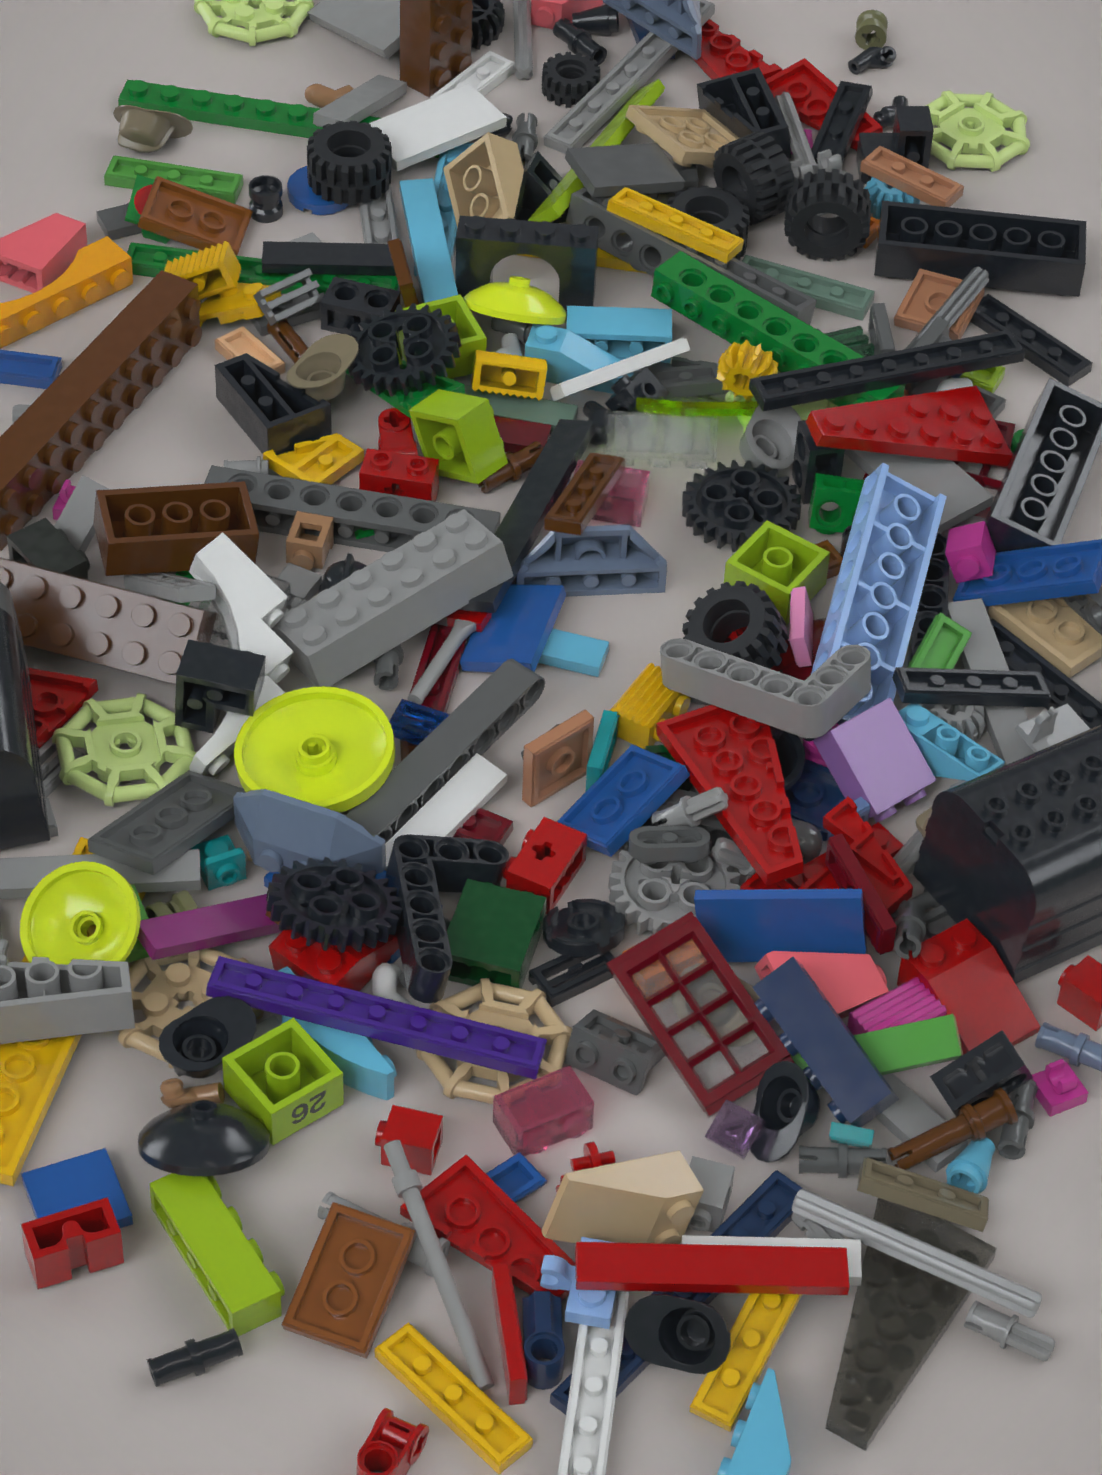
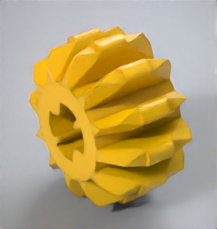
[716,339,778,402]

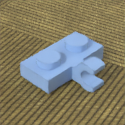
[540,1237,617,1329]

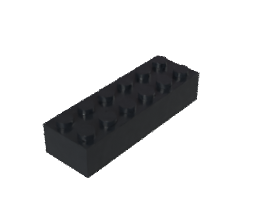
[874,200,1087,297]
[985,378,1102,553]

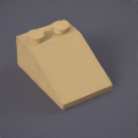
[443,132,524,229]
[541,1150,704,1244]

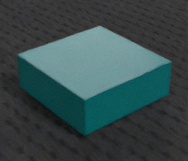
[829,1122,874,1148]

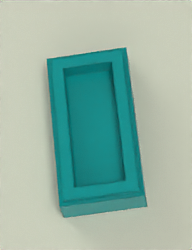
[585,710,619,792]

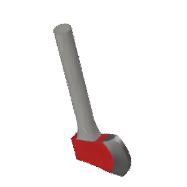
[408,609,492,706]

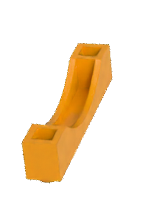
[0,236,133,349]

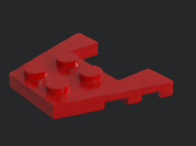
[740,796,913,936]

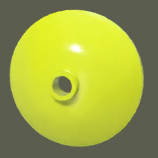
[463,276,567,325]
[20,861,141,965]

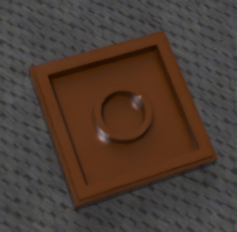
[387,238,419,308]

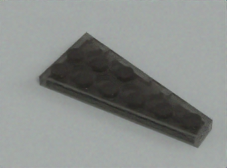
[825,1198,997,1451]

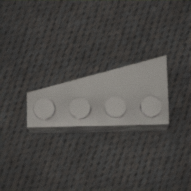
[0,955,135,1044]

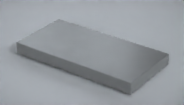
[307,0,400,59]
[844,449,994,533]

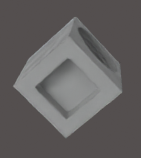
[688,1156,735,1232]

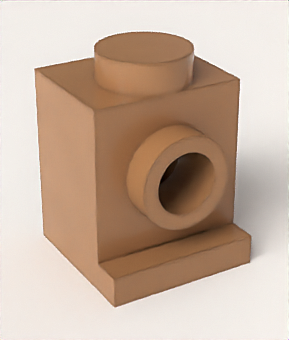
[286,511,334,570]

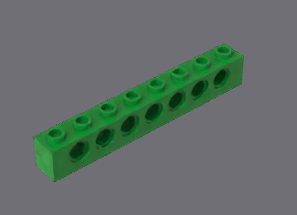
[651,251,906,407]

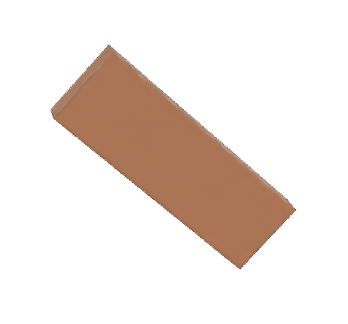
[860,146,964,207]

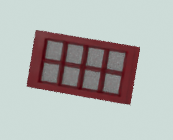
[606,912,795,1118]

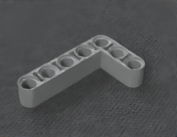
[660,638,871,738]

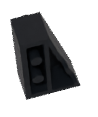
[697,67,791,158]
[215,353,332,455]

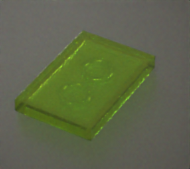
[636,397,759,416]

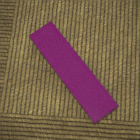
[137,894,282,960]

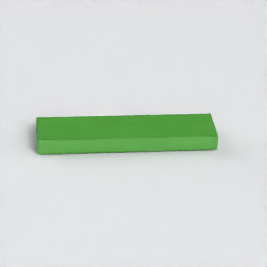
[104,155,243,204]
[788,1014,963,1088]

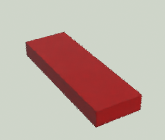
[492,1263,528,1405]

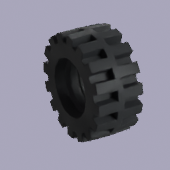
[542,52,600,108]

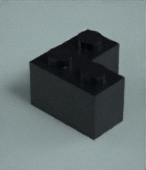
[856,106,934,184]
[175,639,266,733]

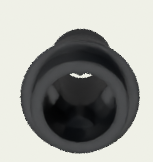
[572,4,619,36]

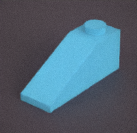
[525,324,635,394]

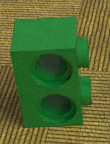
[808,473,864,535]

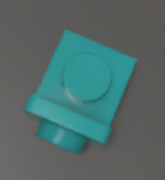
[190,834,247,891]

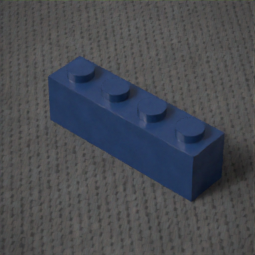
[752,957,899,1127]

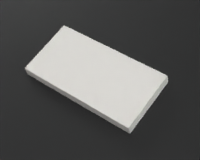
[369,83,507,171]

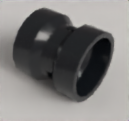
[248,175,283,223]

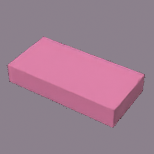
[789,586,814,667]

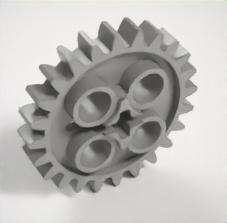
[608,841,740,935]

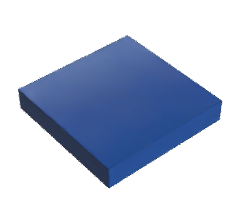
[21,1148,133,1228]

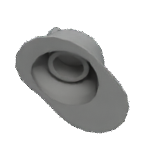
[739,406,802,472]

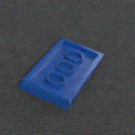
[952,539,1102,607]
[694,889,868,962]

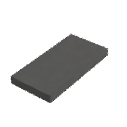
[88,770,246,875]

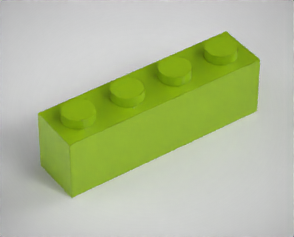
[149,1173,285,1337]

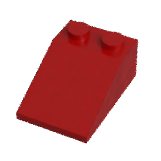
[897,919,1041,1055]
[268,930,399,991]

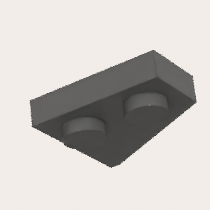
[647,357,724,401]

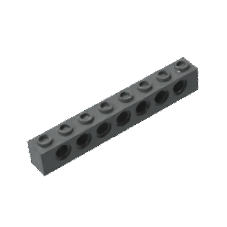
[565,187,817,325]
[204,465,501,552]

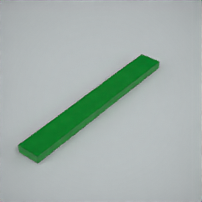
[127,242,400,294]

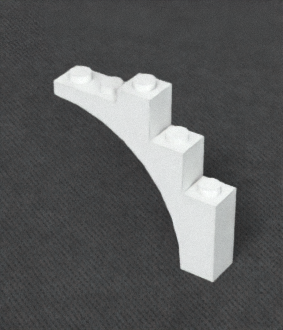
[189,532,294,776]

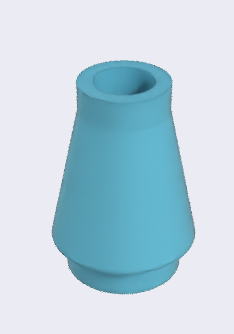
[946,1137,995,1194]

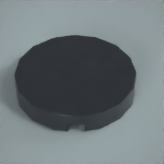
[542,899,625,957]

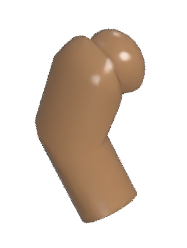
[305,83,353,108]
[160,1078,225,1109]

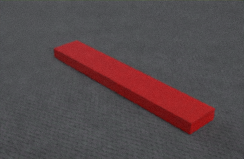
[575,1242,850,1295]

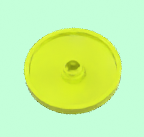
[234,686,395,813]

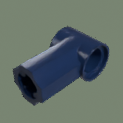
[522,1291,565,1390]

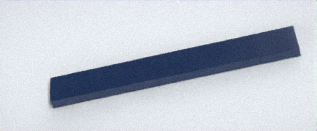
[550,1170,803,1415]

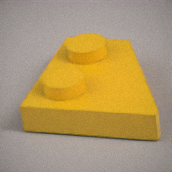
[199,283,282,327]
[263,433,364,485]

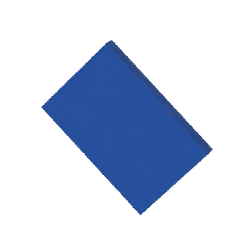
[459,584,566,672]
[557,744,690,857]

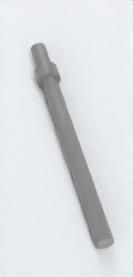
[384,1140,495,1391]

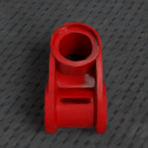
[378,408,418,456]
[356,1408,429,1475]

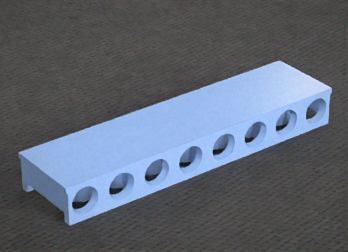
[811,463,947,725]

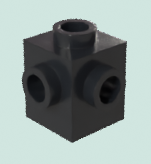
[605,366,669,430]

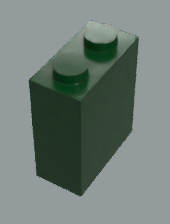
[447,879,547,989]

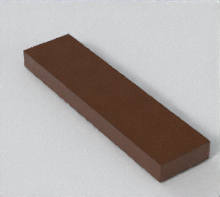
[544,453,625,536]

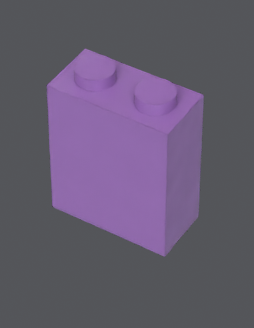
[813,697,937,823]

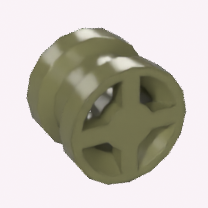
[855,10,888,50]

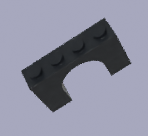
[455,215,599,312]

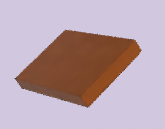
[137,176,253,256]
[281,1202,417,1359]

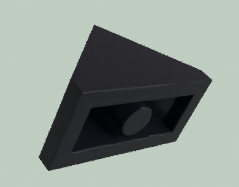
[514,151,569,223]

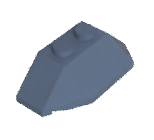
[602,0,702,60]
[516,525,667,597]
[233,789,386,874]

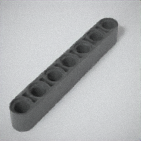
[346,658,545,843]

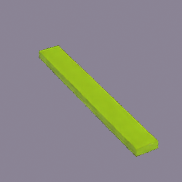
[528,79,665,222]

